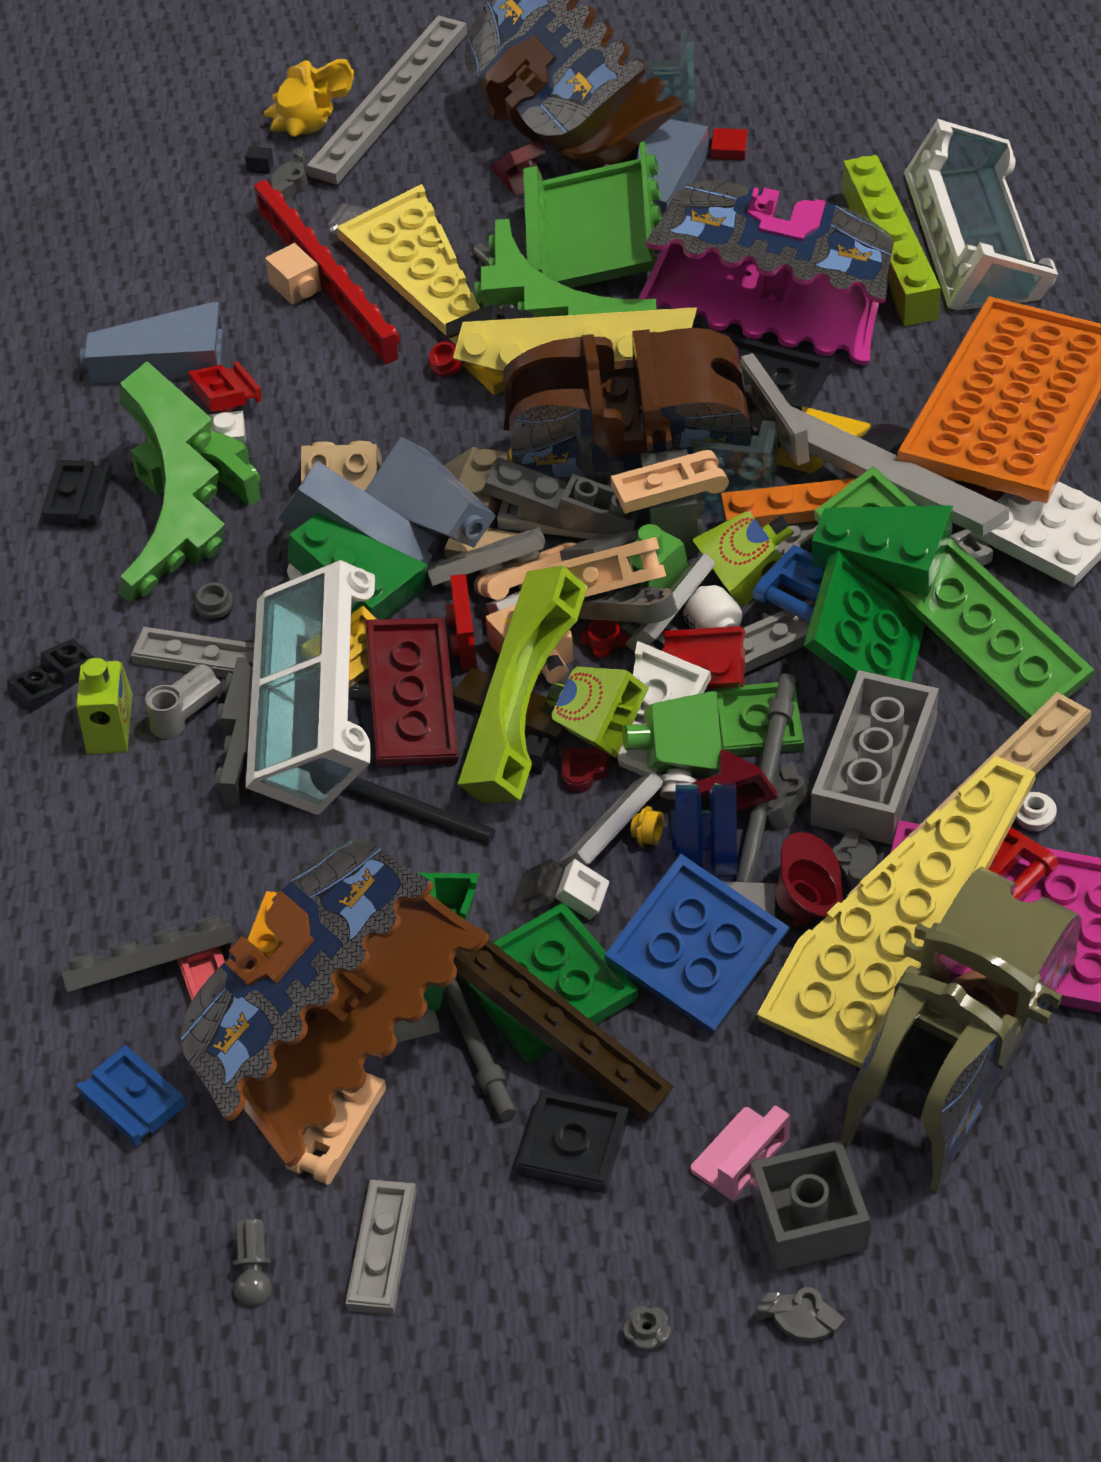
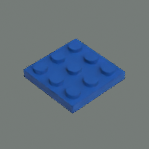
[604,854,790,1035]

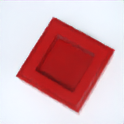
[711,128,748,160]

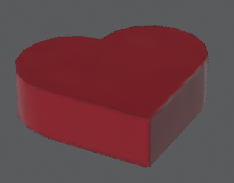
[562,748,610,793]

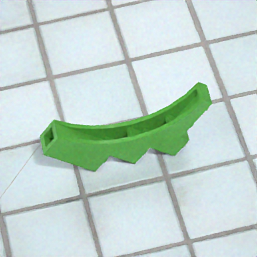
[475,219,657,318]
[119,361,225,603]

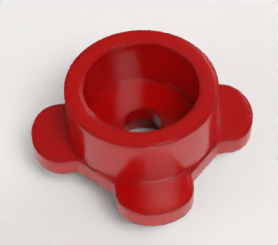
[581,620,628,658]

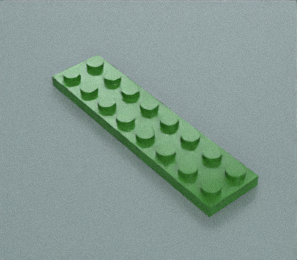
[814,466,1094,720]

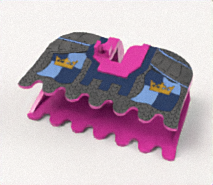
[638,180,894,366]

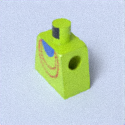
[693,512,794,608]
[77,658,133,755]
[547,666,649,758]

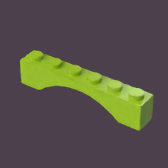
[842,155,941,326]
[458,565,588,804]

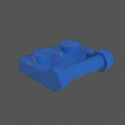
[753,545,825,625]

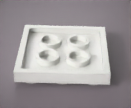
[971,481,1101,587]

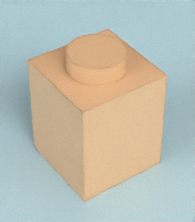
[265,243,321,305]

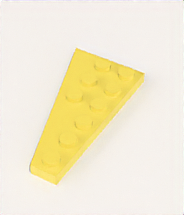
[337,184,480,345]
[453,307,697,410]

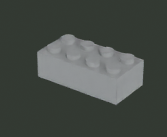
[811,670,939,845]

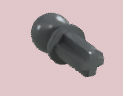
[233,1219,272,1308]

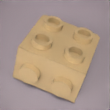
[301,441,382,491]

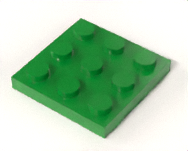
[804,550,925,683]
[457,902,638,1064]

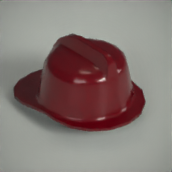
[775,832,843,929]

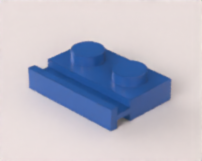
[76,1045,186,1147]

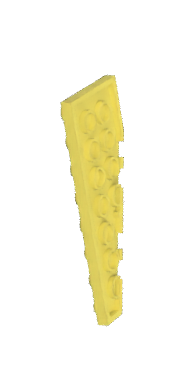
[757,756,1036,1068]

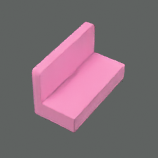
[691,1105,790,1201]

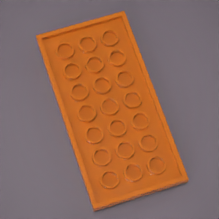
[897,296,1101,504]

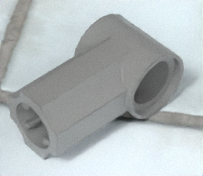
[145,664,222,739]

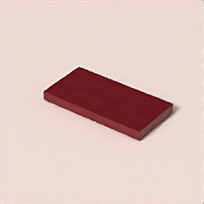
[364,618,459,767]

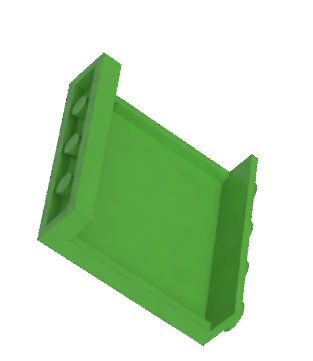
[523,141,662,288]

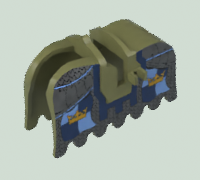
[841,866,1081,1193]

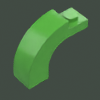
[130,431,261,506]

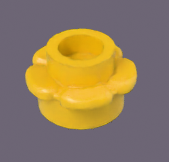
[630,806,664,848]

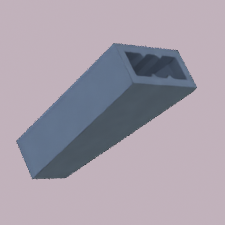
[638,119,709,217]
[80,302,224,383]
[364,437,496,548]
[277,461,435,564]

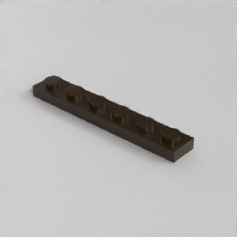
[453,939,674,1123]

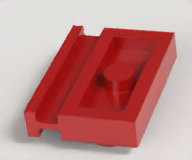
[188,361,262,413]
[446,574,477,671]
[662,626,746,689]

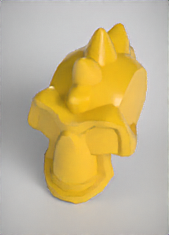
[264,59,354,137]

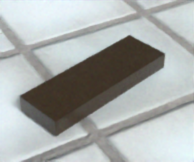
[452,667,568,746]

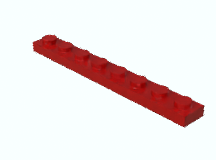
[253,179,400,364]

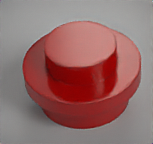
[429,341,464,377]

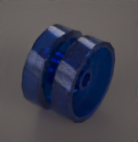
[671,783,737,877]

